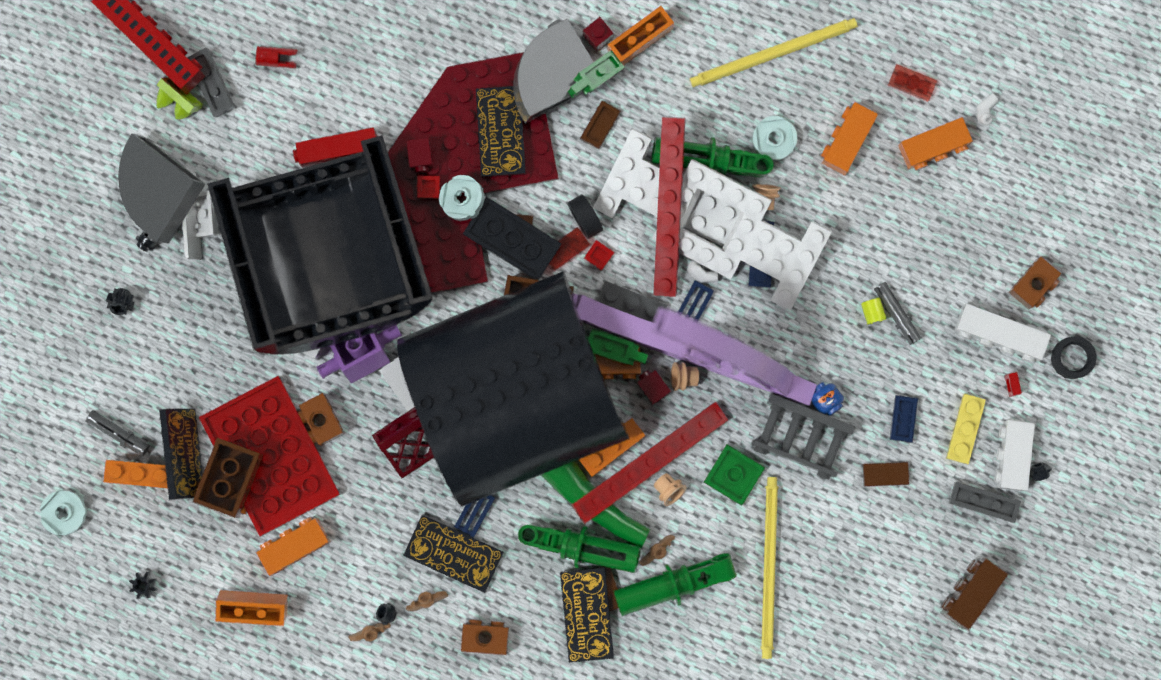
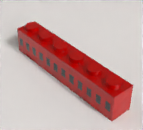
[91,0,205,95]

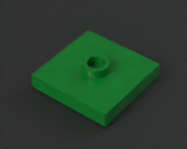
[703,444,765,506]

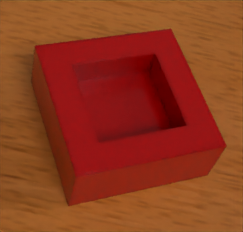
[417,176,440,199]
[584,240,615,271]
[1004,372,1022,397]

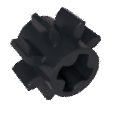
[106,288,135,315]
[129,572,158,599]

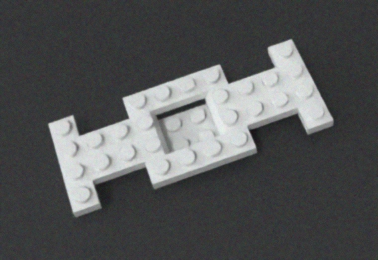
[593,128,832,311]

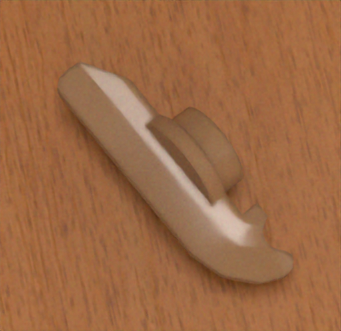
[639,535,675,566]
[405,591,448,611]
[348,623,391,641]

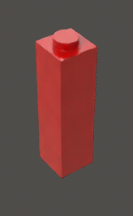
[293,127,377,168]

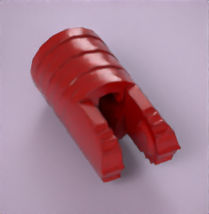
[256,46,297,69]

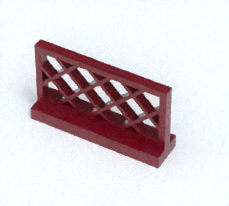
[372,407,434,478]

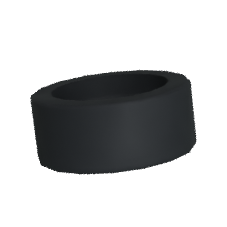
[567,194,603,239]
[1051,336,1097,379]

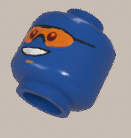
[811,382,844,416]

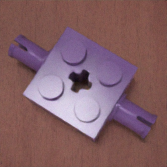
[316,325,402,384]

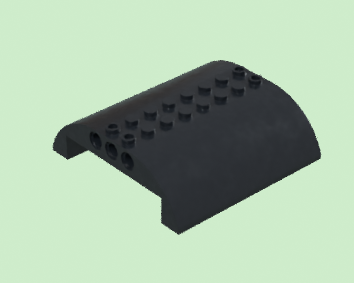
[207,135,433,355]
[397,271,630,507]

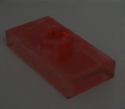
[887,64,937,102]
[549,227,591,271]

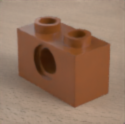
[1008,256,1061,310]
[298,393,345,446]
[461,619,509,655]

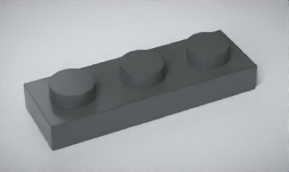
[187,48,235,118]
[598,281,668,323]
[949,482,1021,523]

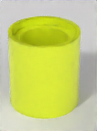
[861,298,887,325]

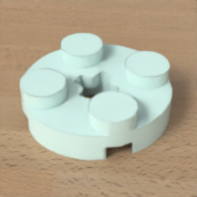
[752,116,797,161]
[439,175,484,221]
[40,490,87,535]

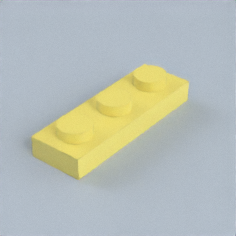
[946,394,986,465]

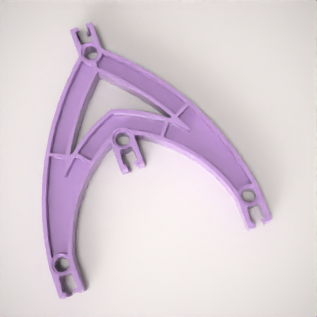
[571,293,817,406]

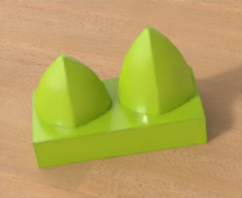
[156,77,203,119]

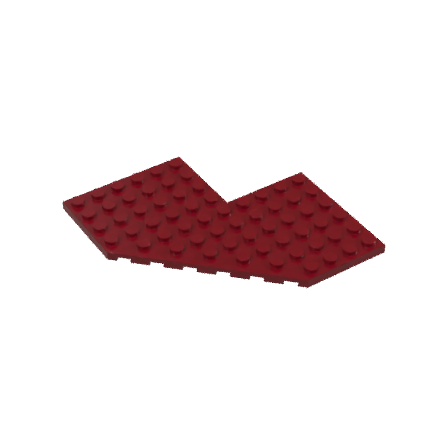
[388,52,559,293]

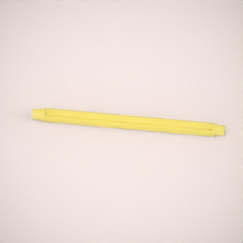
[689,18,857,88]
[760,477,779,659]

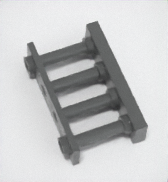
[750,394,855,480]

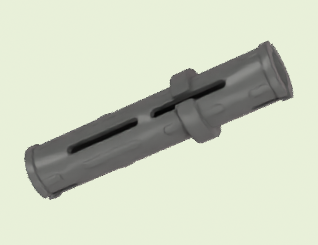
[873,282,922,345]
[85,410,150,457]

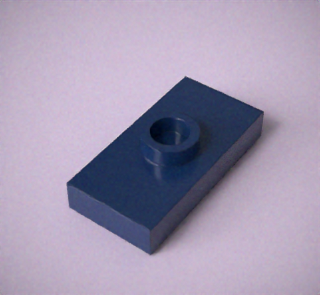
[889,395,918,443]

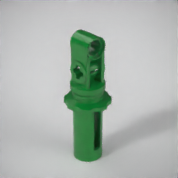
[651,137,773,178]
[518,525,641,573]
[613,553,737,616]

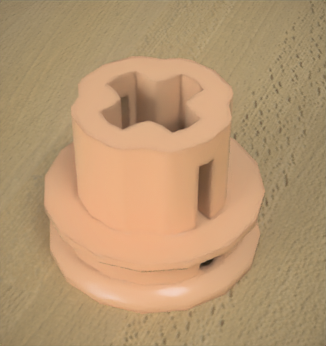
[752,184,781,210]
[671,362,699,391]
[654,473,687,506]

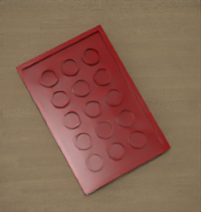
[199,375,341,537]

